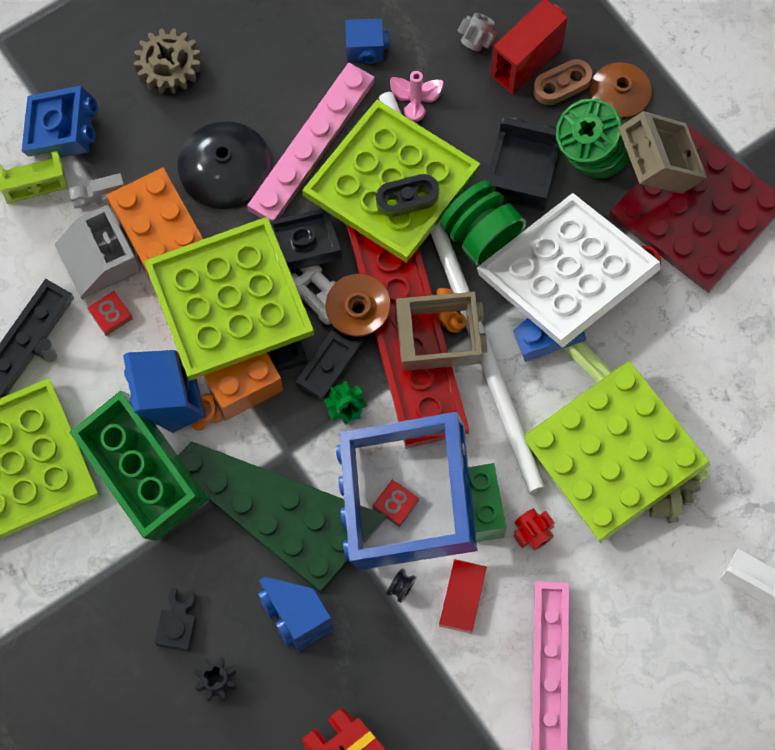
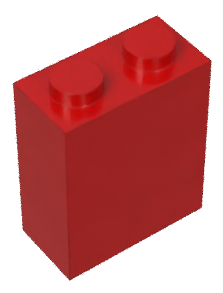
[490,0,568,95]

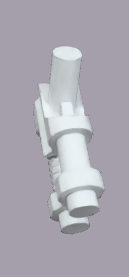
[291,265,336,325]

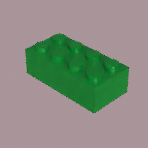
[69,390,209,541]

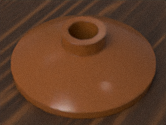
[590,62,652,119]
[325,274,391,337]

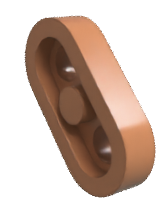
[533,59,592,105]

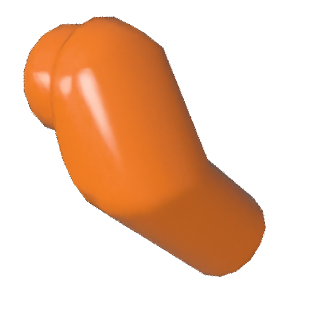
[436,288,466,333]

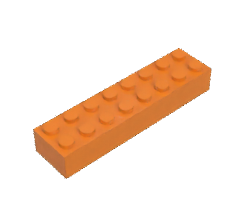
[106,167,283,421]

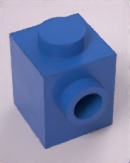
[345,19,389,64]

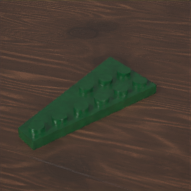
[178,441,386,594]

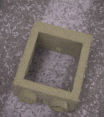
[618,111,707,194]
[396,292,487,371]

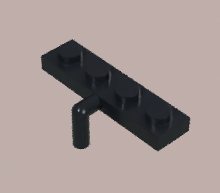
[0,278,74,398]

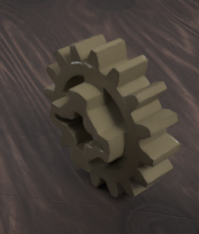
[134,28,201,94]

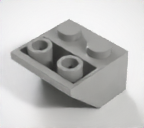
[55,204,140,299]

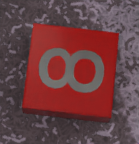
[87,291,133,336]
[372,479,419,527]

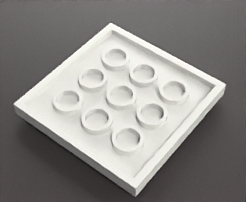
[477,193,660,348]

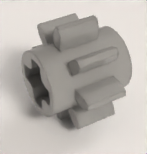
[457,13,498,51]

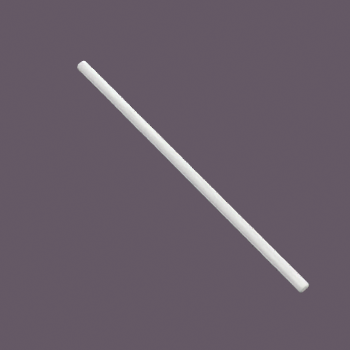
[379,92,545,494]

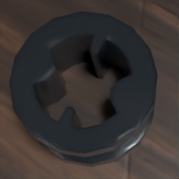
[386,568,417,603]

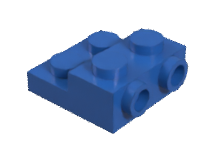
[21,86,98,157]

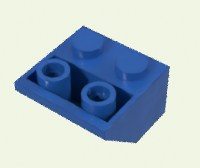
[123,350,205,433]
[258,577,333,653]

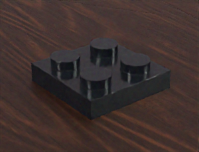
[269,209,342,271]

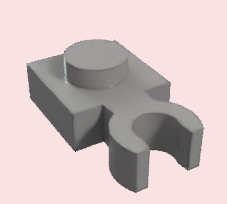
[69,173,125,208]

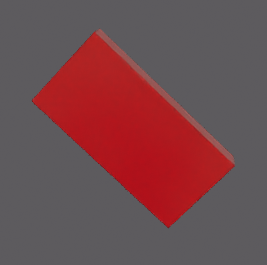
[439,559,487,634]

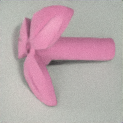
[390,71,444,122]

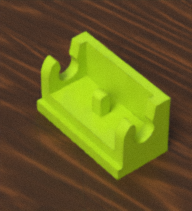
[0,151,68,204]

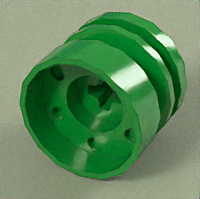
[556,98,630,179]
[440,180,526,266]

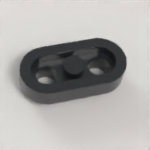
[376,174,439,217]

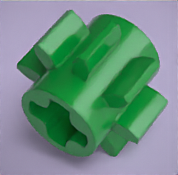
[324,381,367,425]

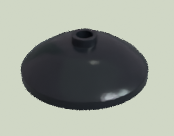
[177,121,271,209]

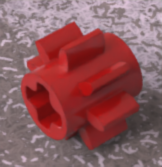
[513,508,555,551]

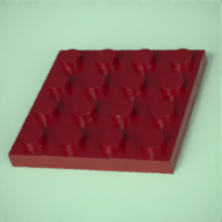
[609,126,775,293]

